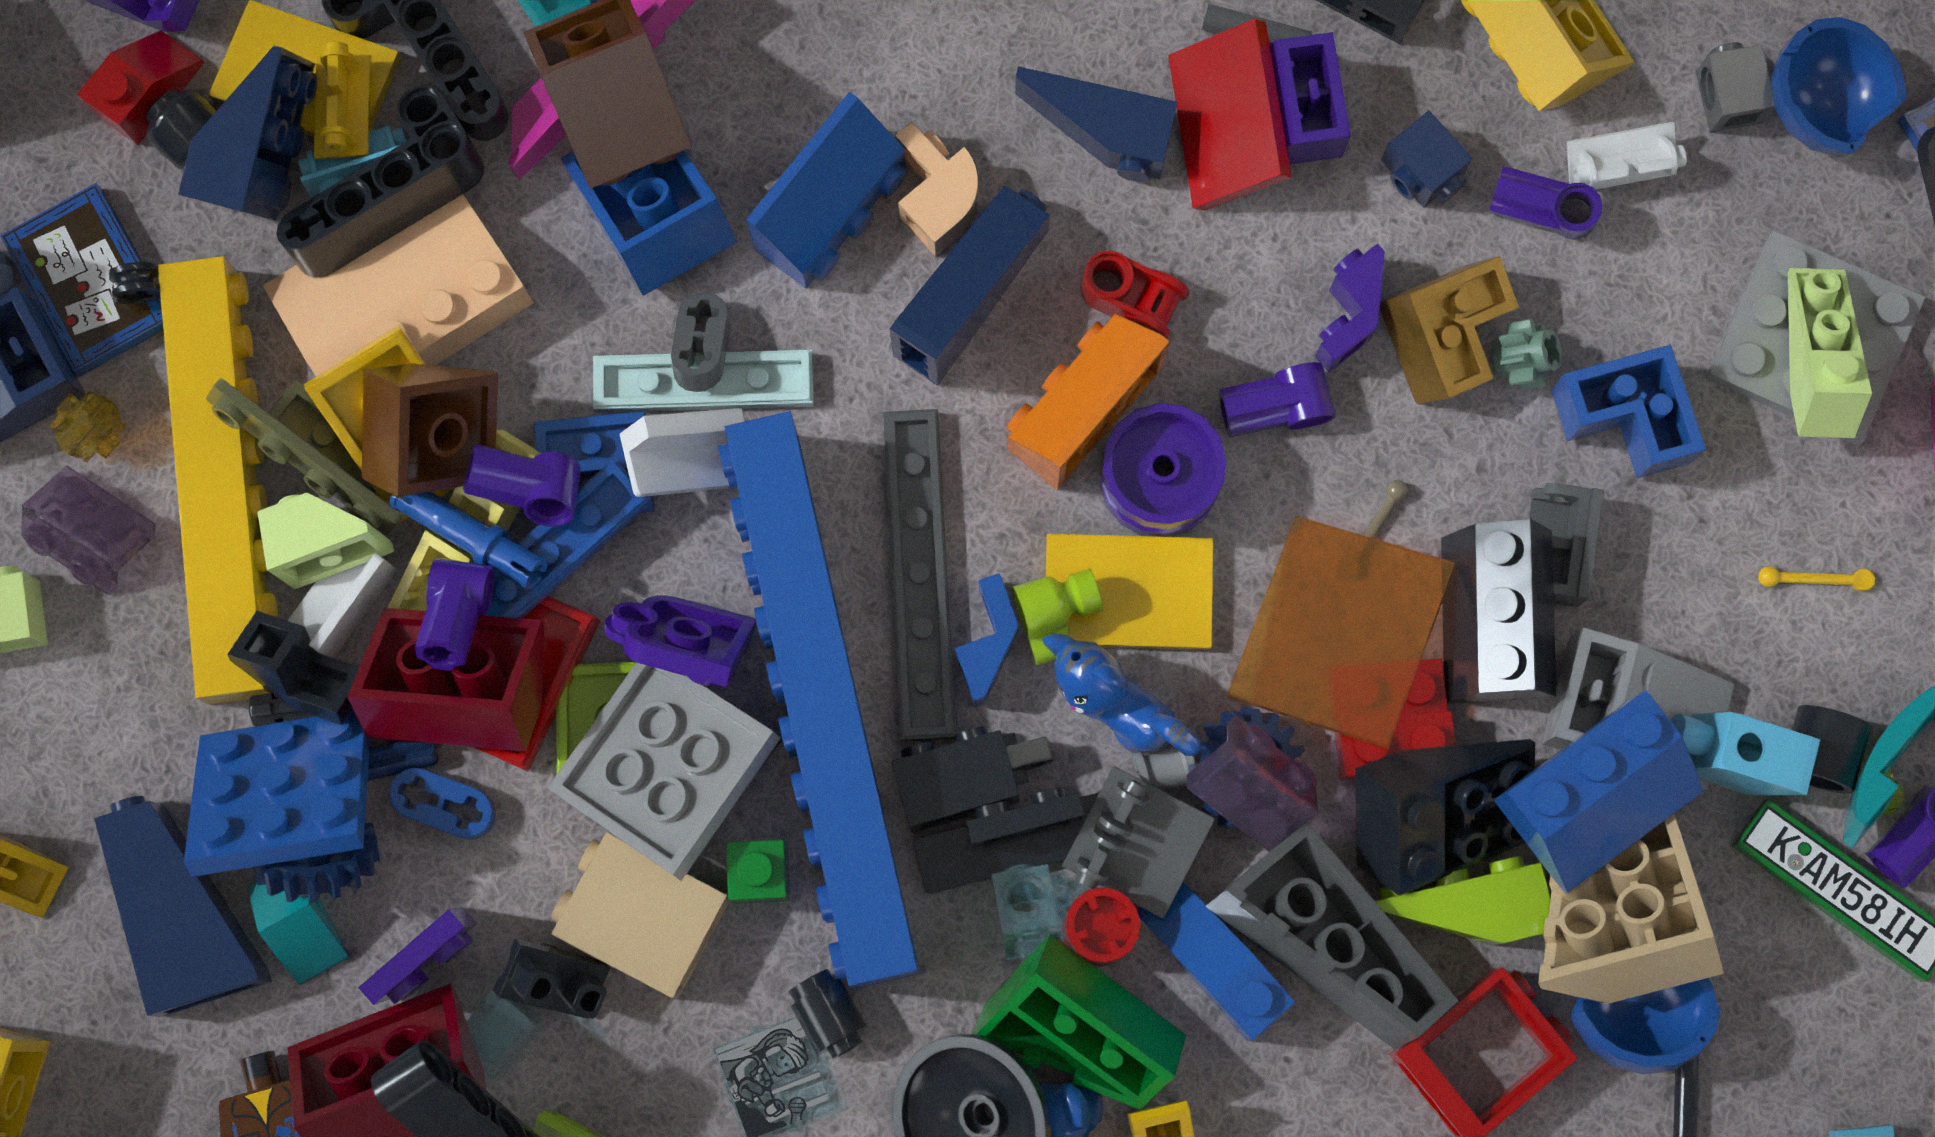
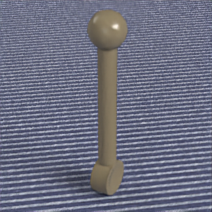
[1337,480,1408,581]

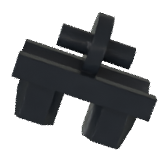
[493,938,610,1019]

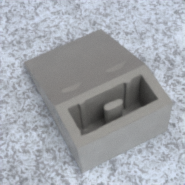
[1542,628,1735,792]

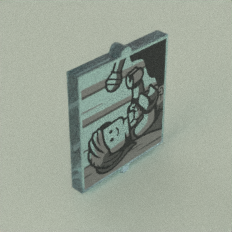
[713,1017,836,1137]

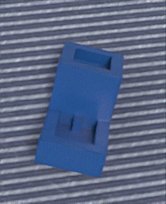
[955,573,1019,707]

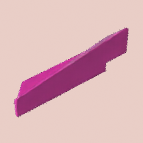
[508,0,695,180]

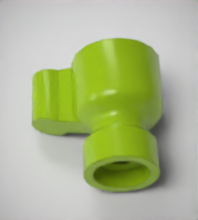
[1012,568,1103,666]

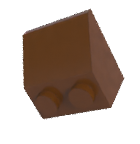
[362,363,498,497]

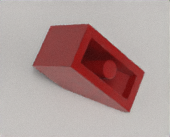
[77,30,205,145]

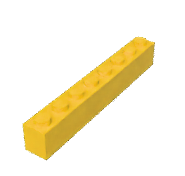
[158,256,278,705]

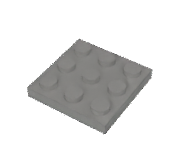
[1705,230,1925,446]
[547,662,781,881]

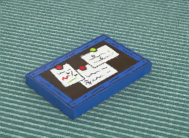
[0,183,164,377]

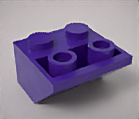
[1270,32,1351,164]

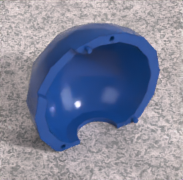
[1770,17,1907,157]
[1571,978,1721,1075]

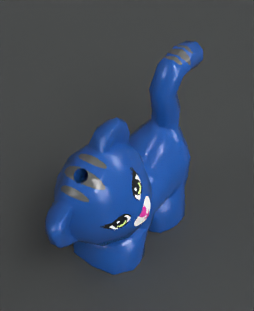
[1042,633,1201,756]

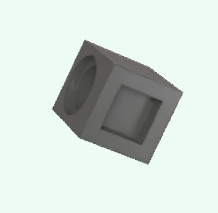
[1696,42,1775,132]

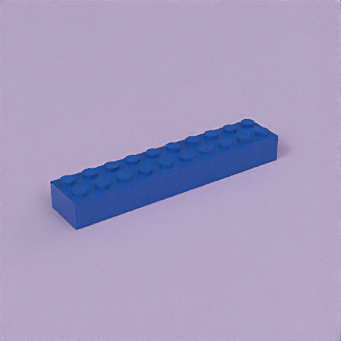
[718,411,920,989]

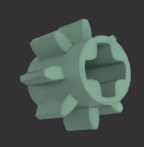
[1492,318,1562,390]

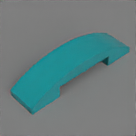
[1843,685,1935,849]

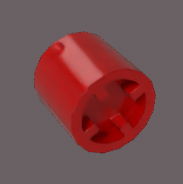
[1061,887,1141,967]

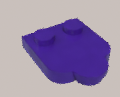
[604,595,756,687]

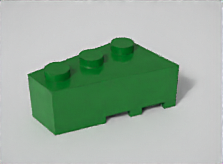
[972,934,1187,1110]

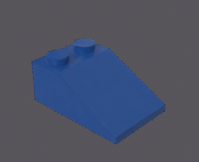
[561,150,738,296]

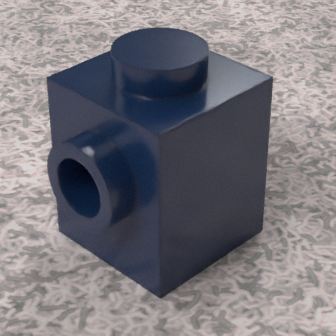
[1381,110,1473,208]

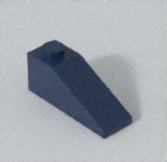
[1015,66,1178,182]

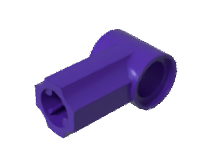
[1489,166,1603,239]
[1218,362,1335,438]
[463,444,581,527]
[415,558,495,671]
[1865,785,1935,888]

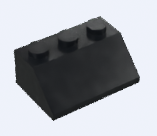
[1441,519,1557,703]

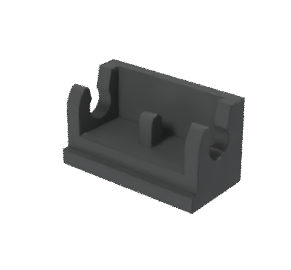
[1529,483,1604,607]

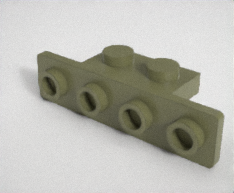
[206,378,403,535]

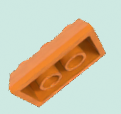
[1006,314,1170,490]

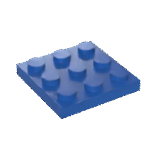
[184,710,370,877]

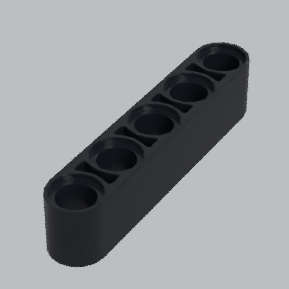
[371,1040,540,1137]

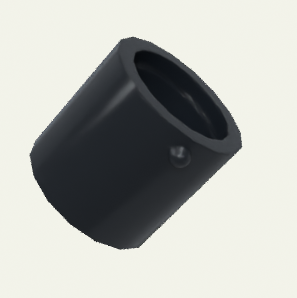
[1791,705,1872,794]

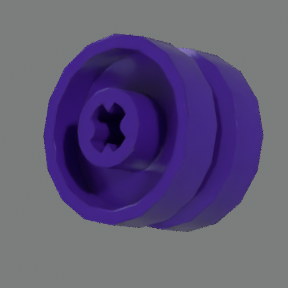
[1100,403,1226,537]

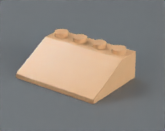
[263,194,534,376]

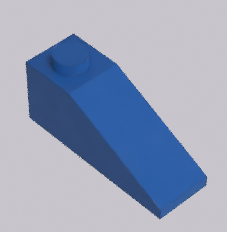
[1137,882,1295,1041]

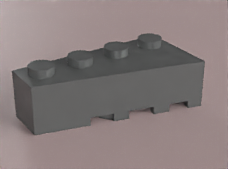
[1205,821,1459,1050]

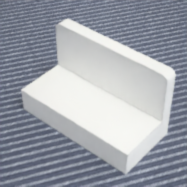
[619,408,744,497]
[288,554,397,658]

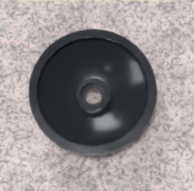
[892,1034,1051,1137]

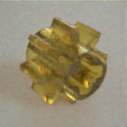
[50,391,126,462]

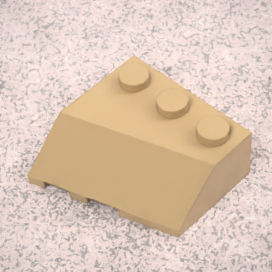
[1538,814,1724,1004]

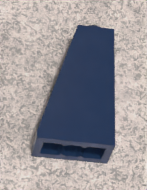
[889,185,1050,386]
[94,796,272,1017]

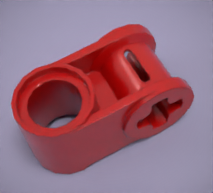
[1080,250,1190,339]

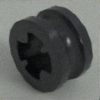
[108,262,161,304]

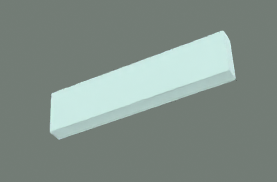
[593,350,814,413]

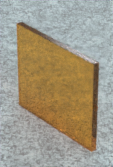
[1227,516,1455,749]

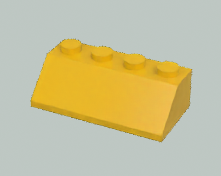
[1461,0,1635,111]

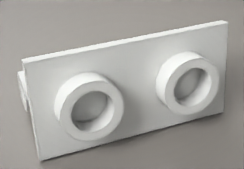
[1566,122,1687,190]

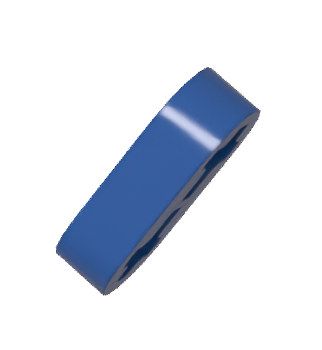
[389,768,496,840]

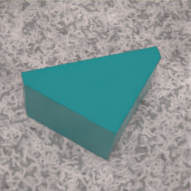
[247,881,351,985]

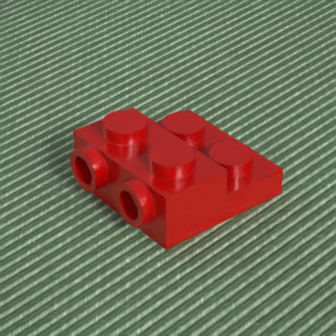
[1328,659,1456,789]

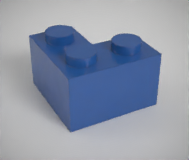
[1551,344,1706,479]

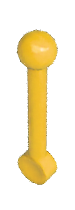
[1758,566,1875,592]

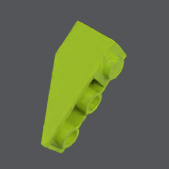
[1375,856,1551,945]

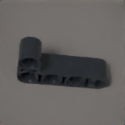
[321,0,508,141]
[276,85,485,278]

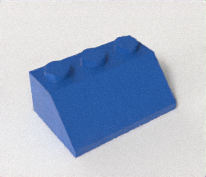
[746,91,907,288]
[1494,690,1704,894]

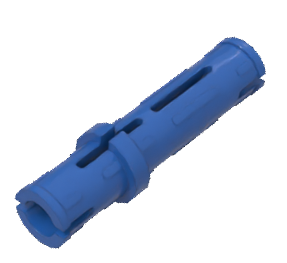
[390,492,548,590]

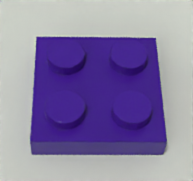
[358,907,477,1005]

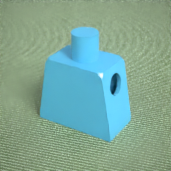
[1671,712,1820,795]

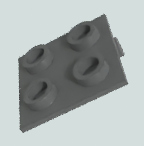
[1062,765,1215,918]

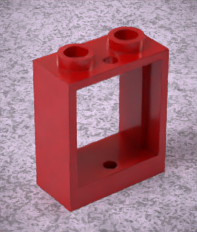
[1388,967,1578,1137]

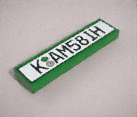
[1732,799,1935,982]

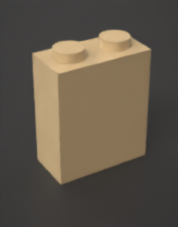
[551,832,730,999]

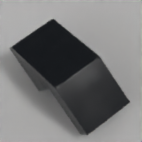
[227,611,359,725]

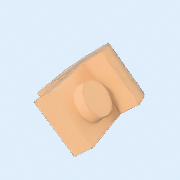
[895,121,978,257]

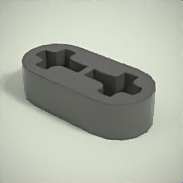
[671,293,730,392]

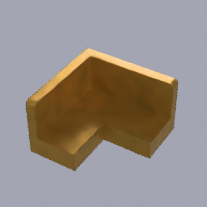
[1380,256,1519,404]

